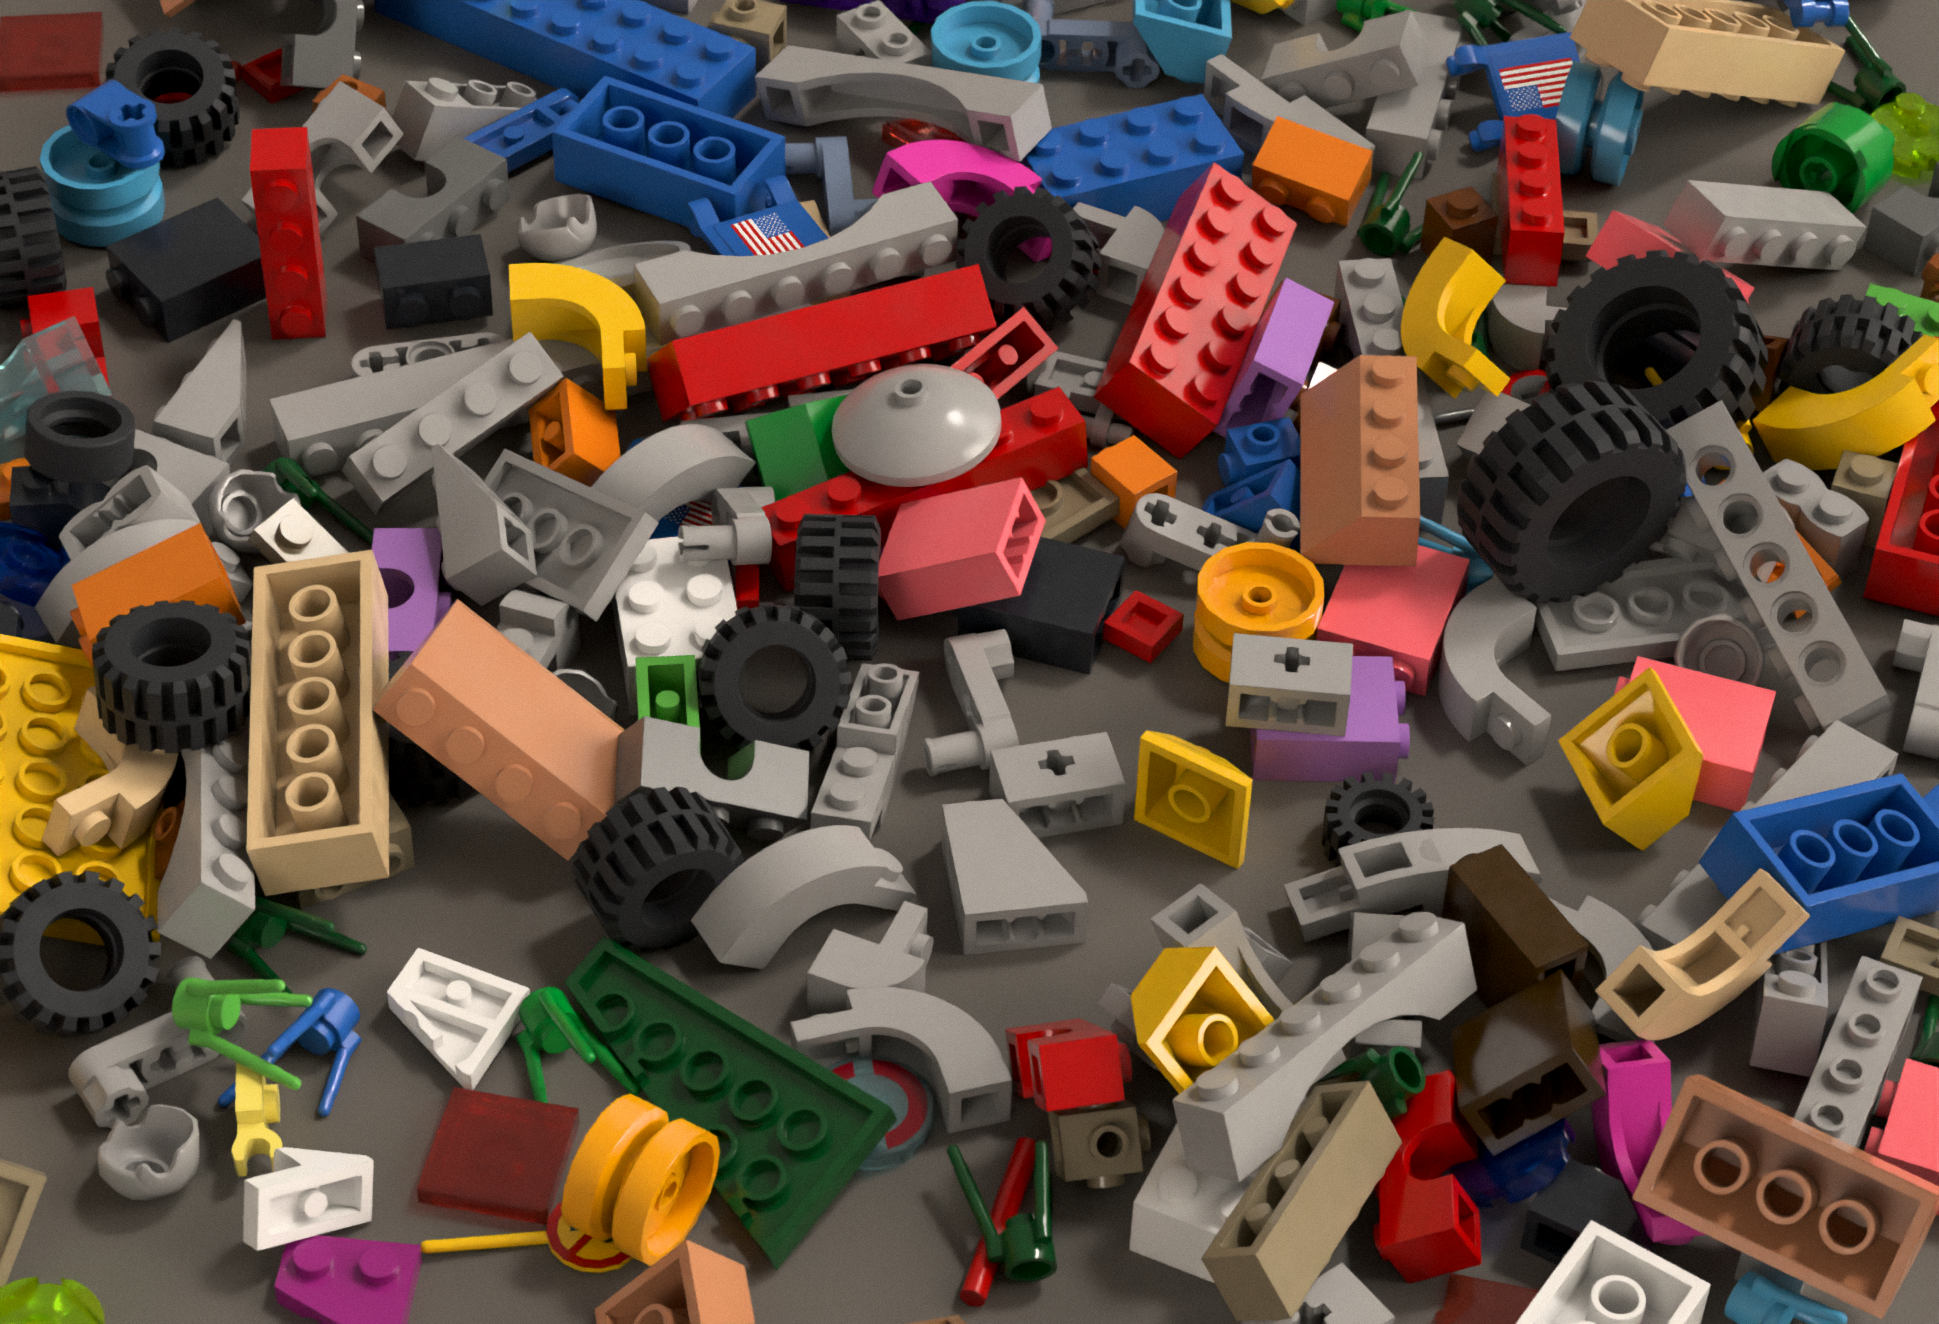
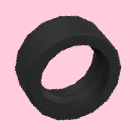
[24,390,136,484]

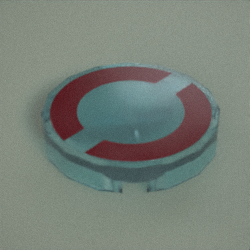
[827,1055,934,1170]

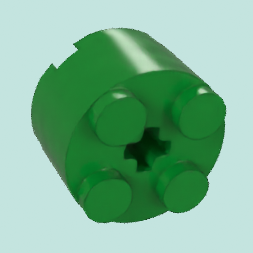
[1771,102,1895,214]

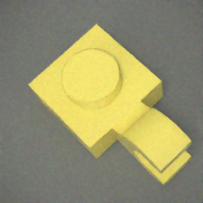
[232,1062,283,1177]

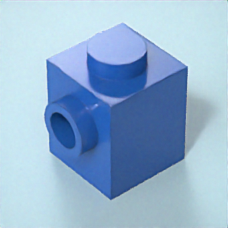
[1218,417,1300,486]

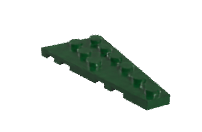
[564,936,897,1271]

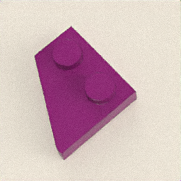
[274,1235,422,1324]

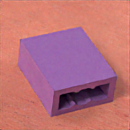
[1212,278,1334,438]
[1249,656,1410,783]

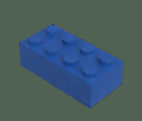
[552,76,786,227]
[1017,94,1244,222]
[1698,773,1939,955]

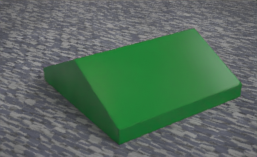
[744,394,851,502]

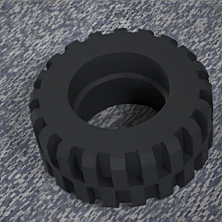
[1544,250,1768,430]
[1457,381,1686,603]

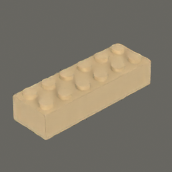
[1570,0,1846,107]
[246,550,389,896]

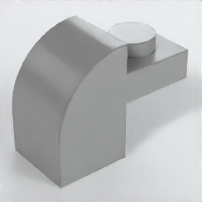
[1073,202,1164,306]
[1488,273,1567,371]
[496,590,581,673]
[807,901,934,1015]

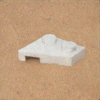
[387,948,530,1091]

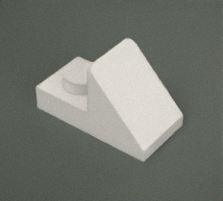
[243,1147,374,1251]

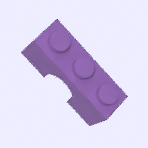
[372,528,453,661]

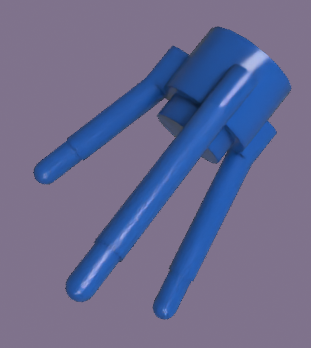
[217,988,362,1117]

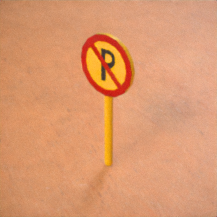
[420,1201,634,1273]

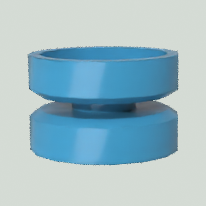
[930,1,1042,84]
[1556,61,1645,187]
[39,125,166,247]

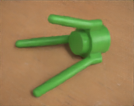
[172,977,313,1090]

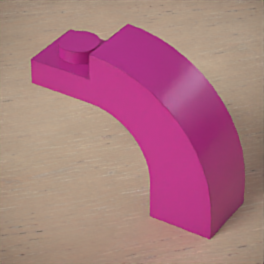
[871,140,1052,263]
[1590,1039,1706,1245]

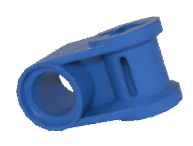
[66,79,165,169]

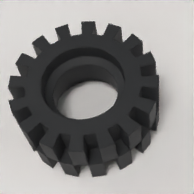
[1321,772,1435,868]

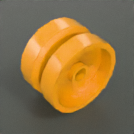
[1193,542,1324,683]
[561,1094,720,1266]

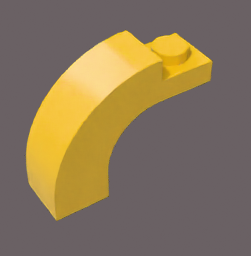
[1401,237,1510,399]
[509,263,647,410]
[1752,334,1939,470]

